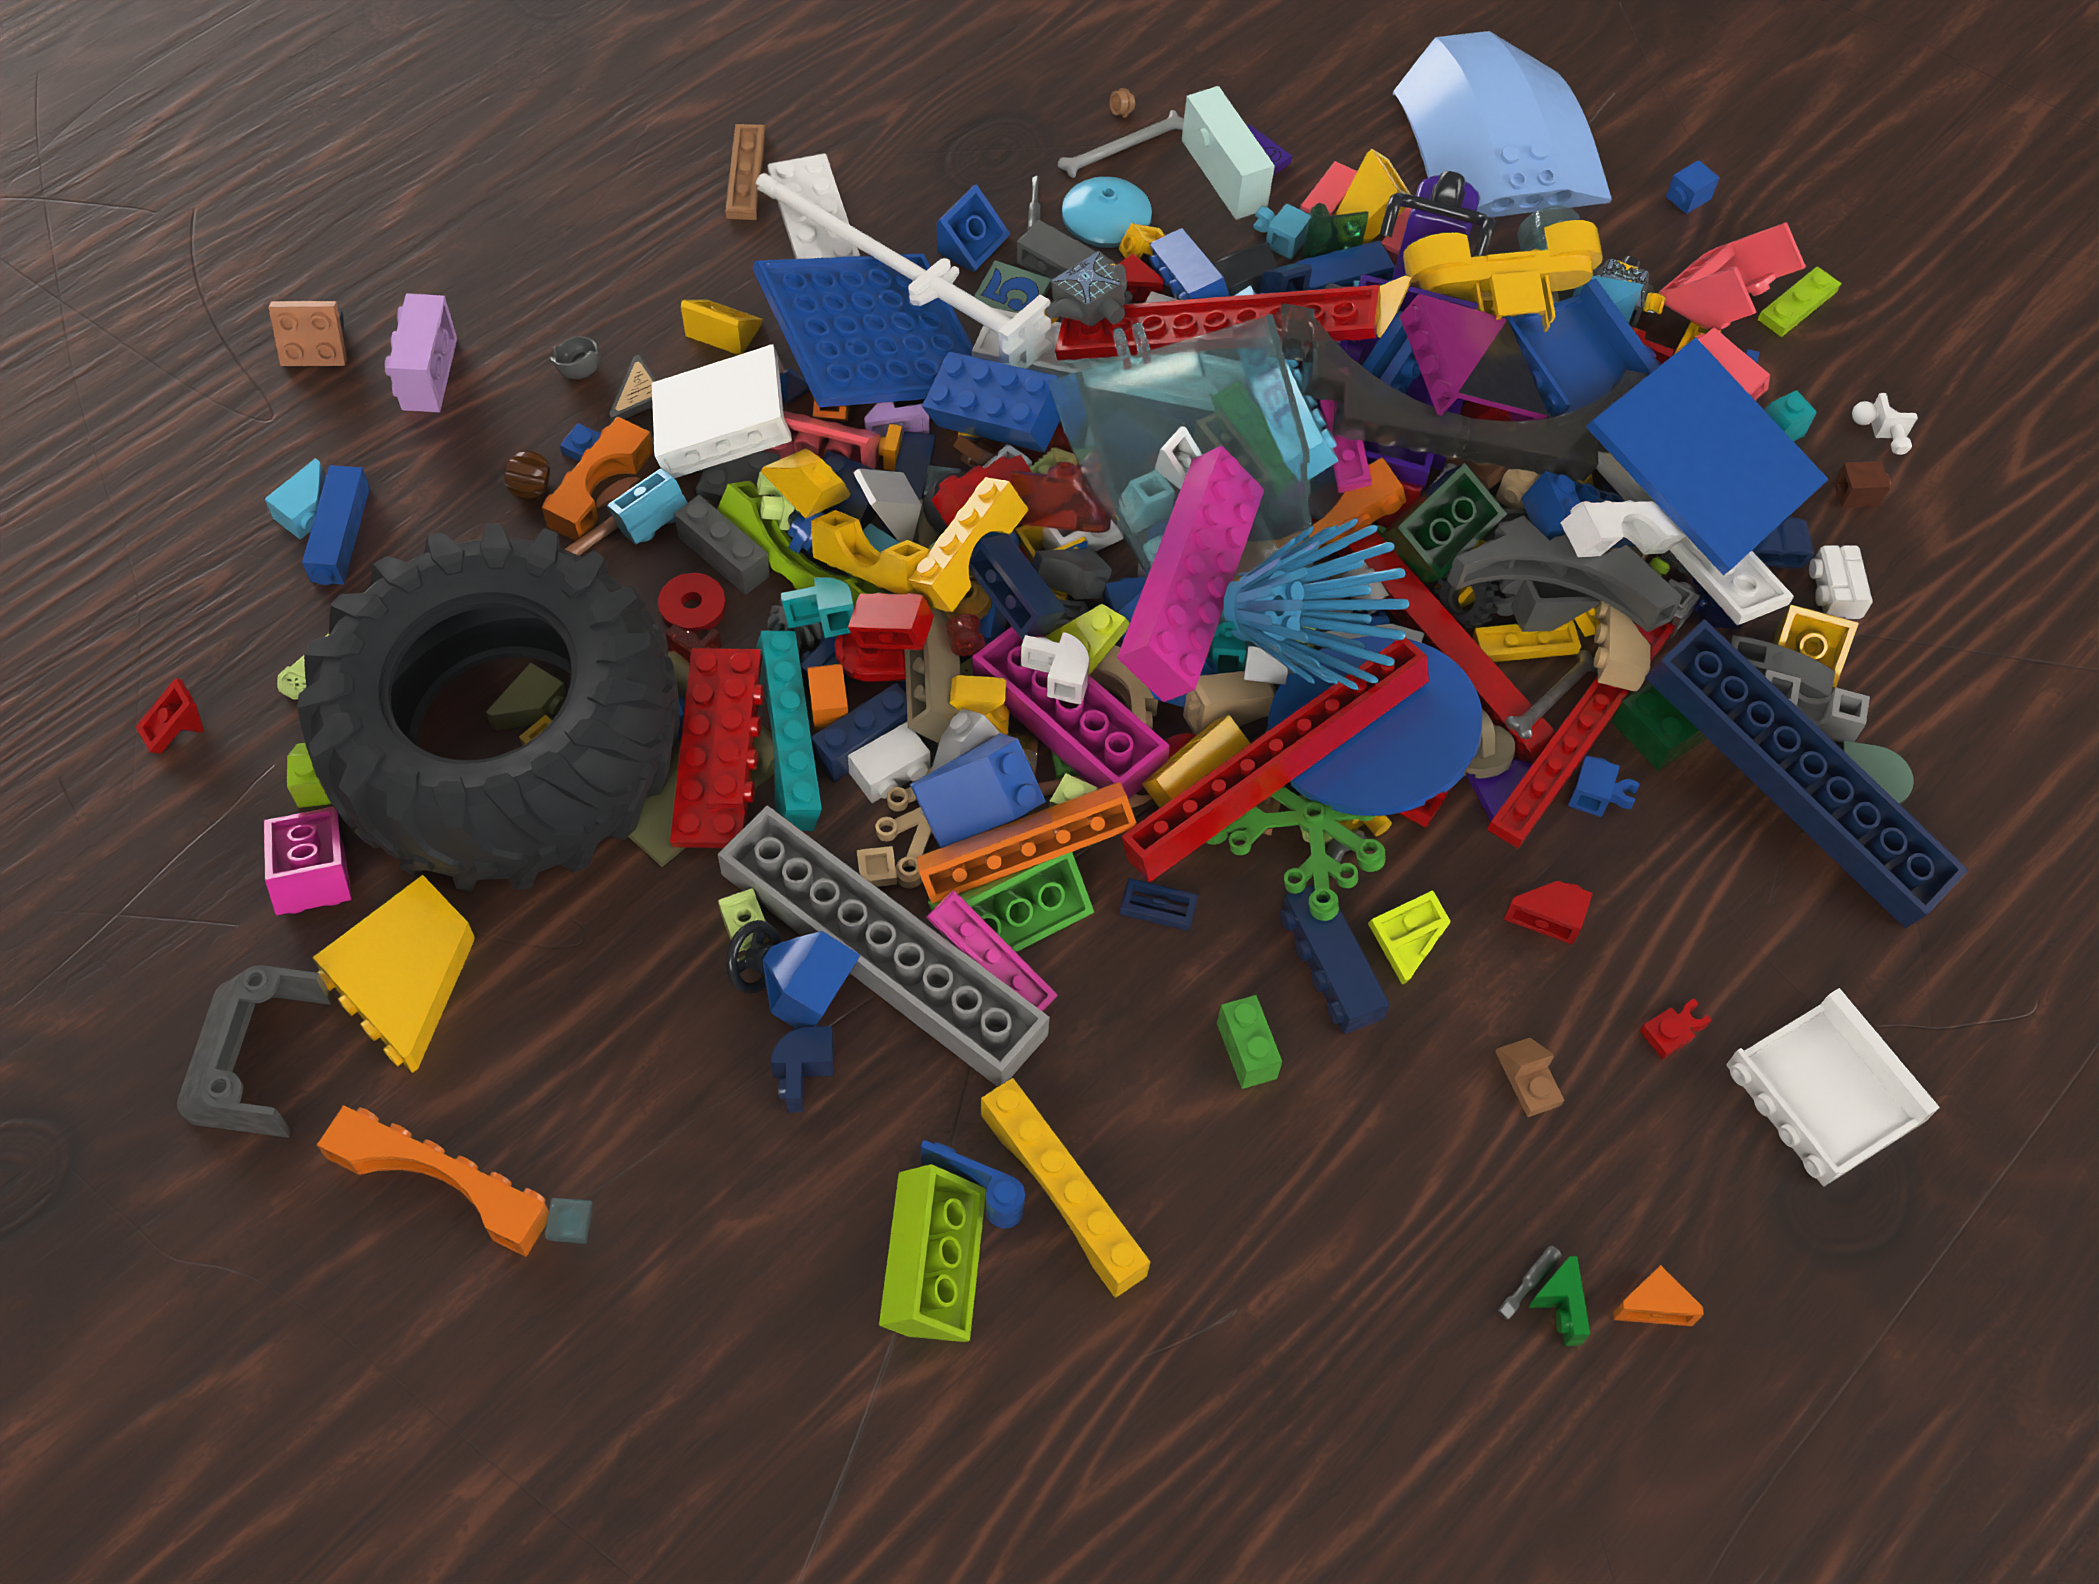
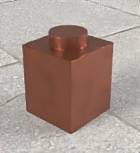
[1834,461,1891,508]

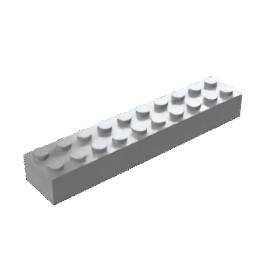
[717,805,1050,1087]

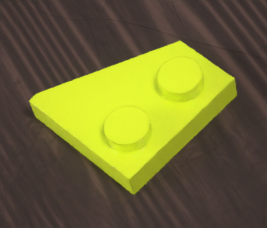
[1045,604,1130,675]
[1368,891,1451,985]

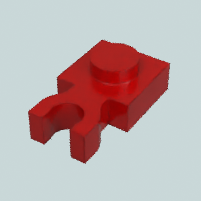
[1640,999,1712,1060]

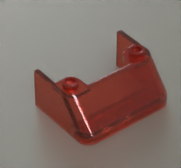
[1012,423,1118,533]

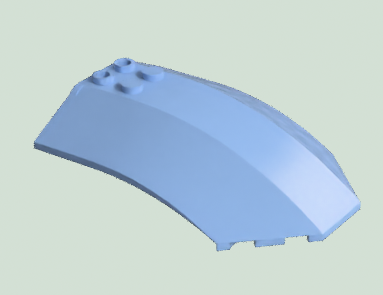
[1392,31,1612,217]

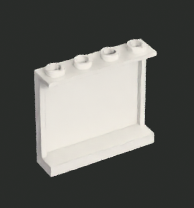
[652,344,792,478]
[1726,988,1940,1187]

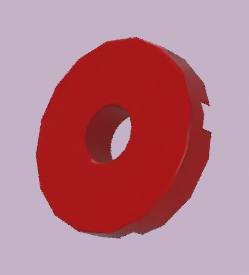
[658,573,726,635]

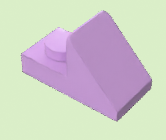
[864,402,930,438]

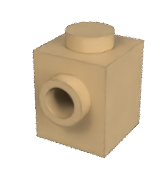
[1495,455,1547,509]

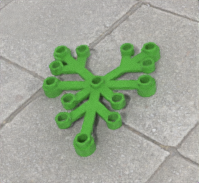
[1206,786,1386,921]

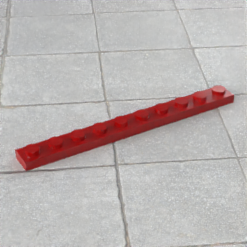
[1487,622,1676,849]

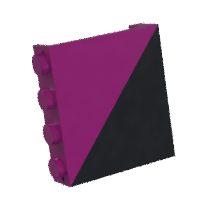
[1399,294,1548,437]

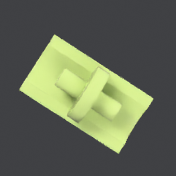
[757,472,800,530]

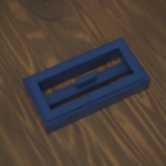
[1119,878,1198,931]

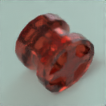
[946,614,985,656]

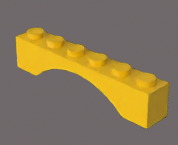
[981,1078,1150,1298]

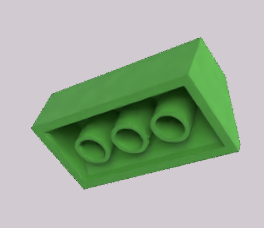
[928,852,1094,952]

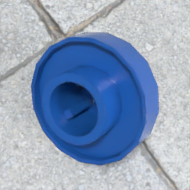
[787,511,824,554]

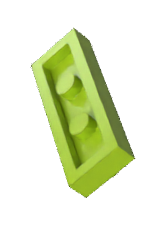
[1758,266,1841,337]

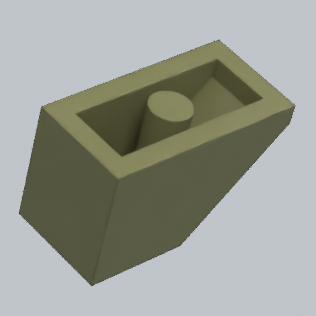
[486,663,567,731]

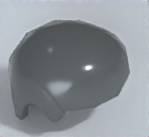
[550,335,601,380]

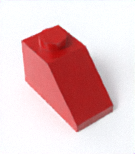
[1504,881,1593,945]

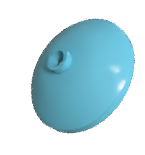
[1062,177,1152,248]

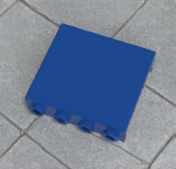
[1502,279,1659,425]

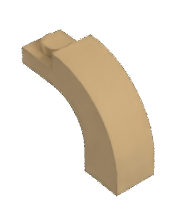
[1090,645,1158,729]

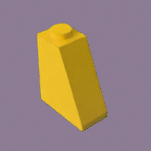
[1332,149,1411,247]

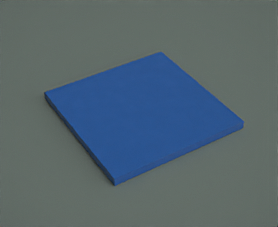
[1586,338,1829,576]

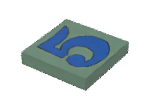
[974,260,1051,313]

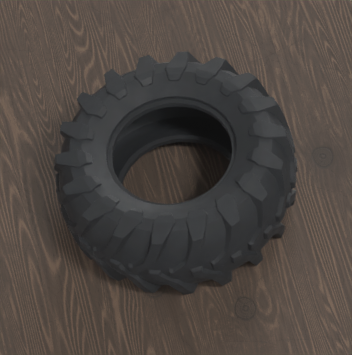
[298,523,680,892]

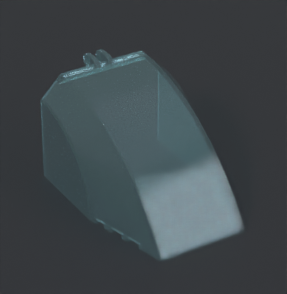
[1048,314,1313,625]

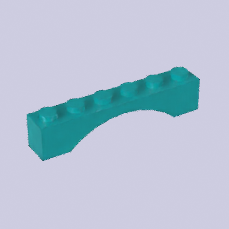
[756,631,822,831]

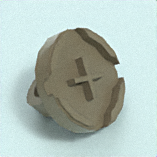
[1464,709,1515,779]

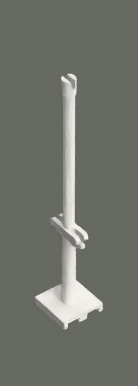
[756,173,1052,369]

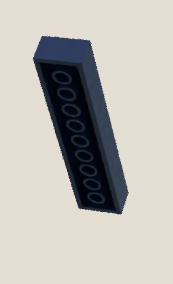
[1644,619,1969,928]

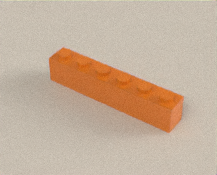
[916,782,1137,904]

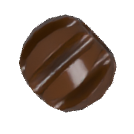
[505,451,550,500]

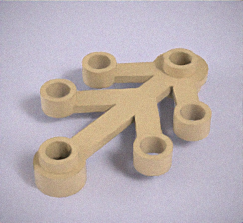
[876,767,932,889]

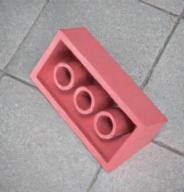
[762,411,880,469]

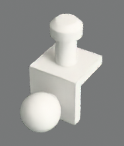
[1852,393,1918,455]

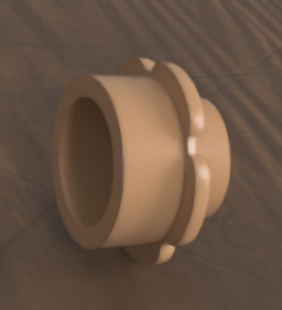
[1110,88,1135,118]

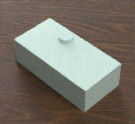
[1182,86,1274,220]

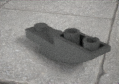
[1730,635,1835,699]

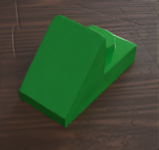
[1529,1256,1590,1346]

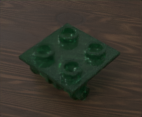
[1301,203,1369,260]

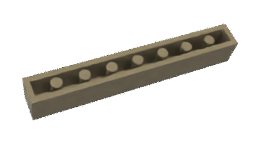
[905,499,960,743]

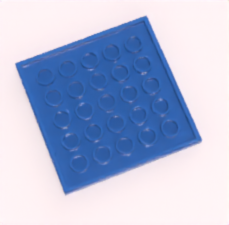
[752,254,977,407]

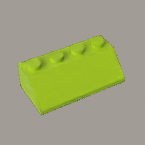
[879,1164,986,1342]

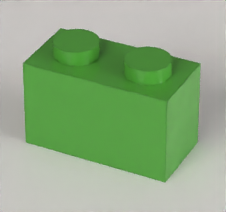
[1217,995,1283,1089]

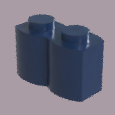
[1752,516,1815,569]

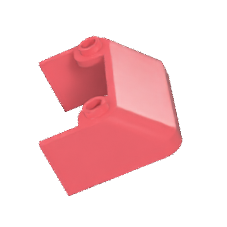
[1659,222,1806,331]

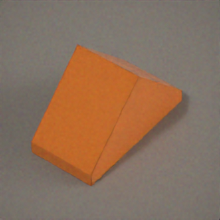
[807,664,848,734]
[1613,1265,1704,1326]

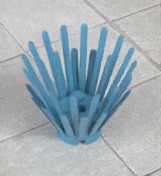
[1224,519,1409,690]

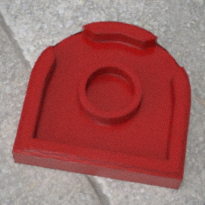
[835,633,906,682]

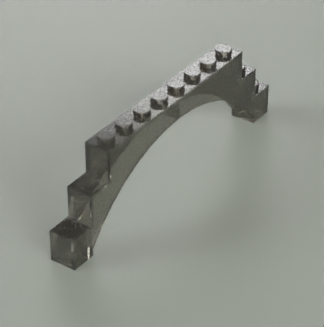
[1271,303,1649,481]

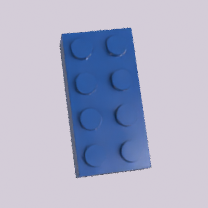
[921,351,1071,453]

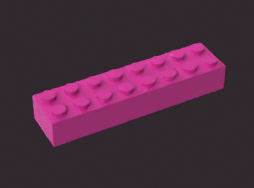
[1117,445,1264,702]

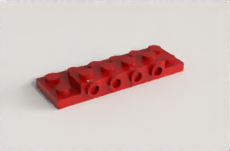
[670,648,764,848]

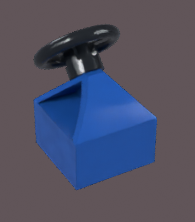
[726,920,860,1029]

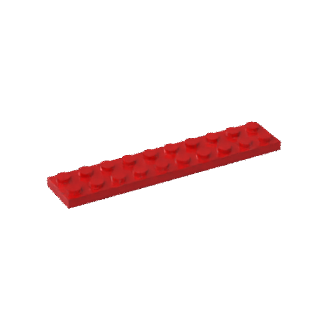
[1055,285,1381,361]

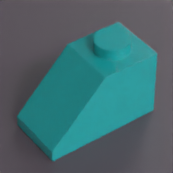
[1764,390,1817,442]

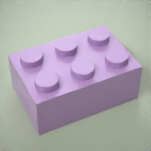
[385,293,457,412]

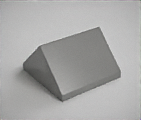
[853,469,922,542]

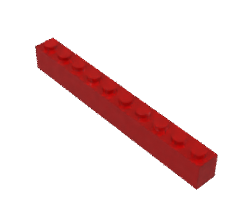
[1121,637,1429,883]

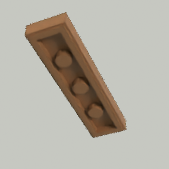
[725,124,766,220]

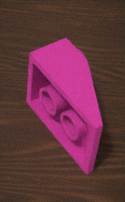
[264,807,351,916]

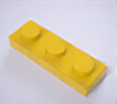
[1472,620,1581,662]

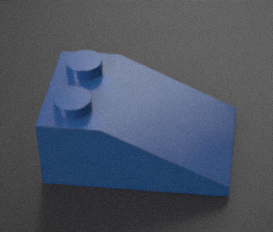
[910,733,1046,848]

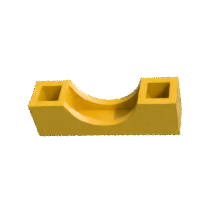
[908,477,1029,612]
[811,510,930,595]

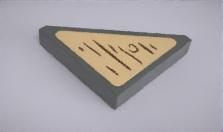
[609,354,657,422]

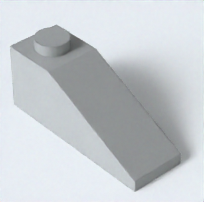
[920,708,1000,817]

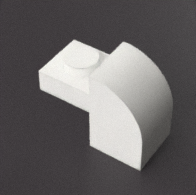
[1021,632,1089,705]

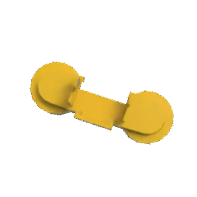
[1403,220,1603,332]

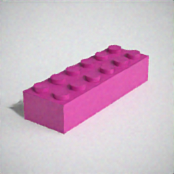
[972,626,1170,799]

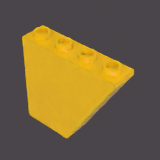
[313,875,475,1073]

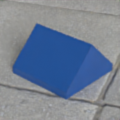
[937,184,1011,272]

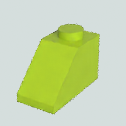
[287,743,331,808]

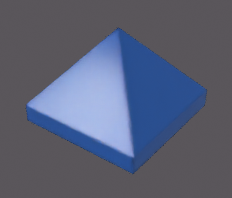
[779,367,810,405]

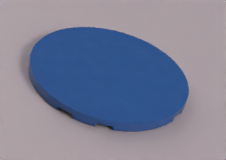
[1268,636,1482,816]

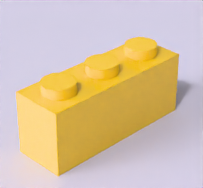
[1141,715,1251,808]

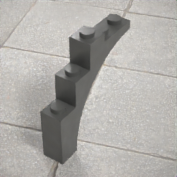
[1447,516,1682,632]

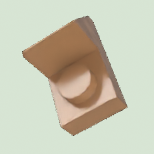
[1495,1038,1565,1117]

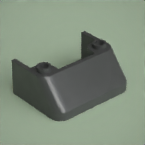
[177,965,333,1138]

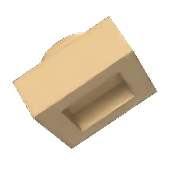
[857,846,897,887]

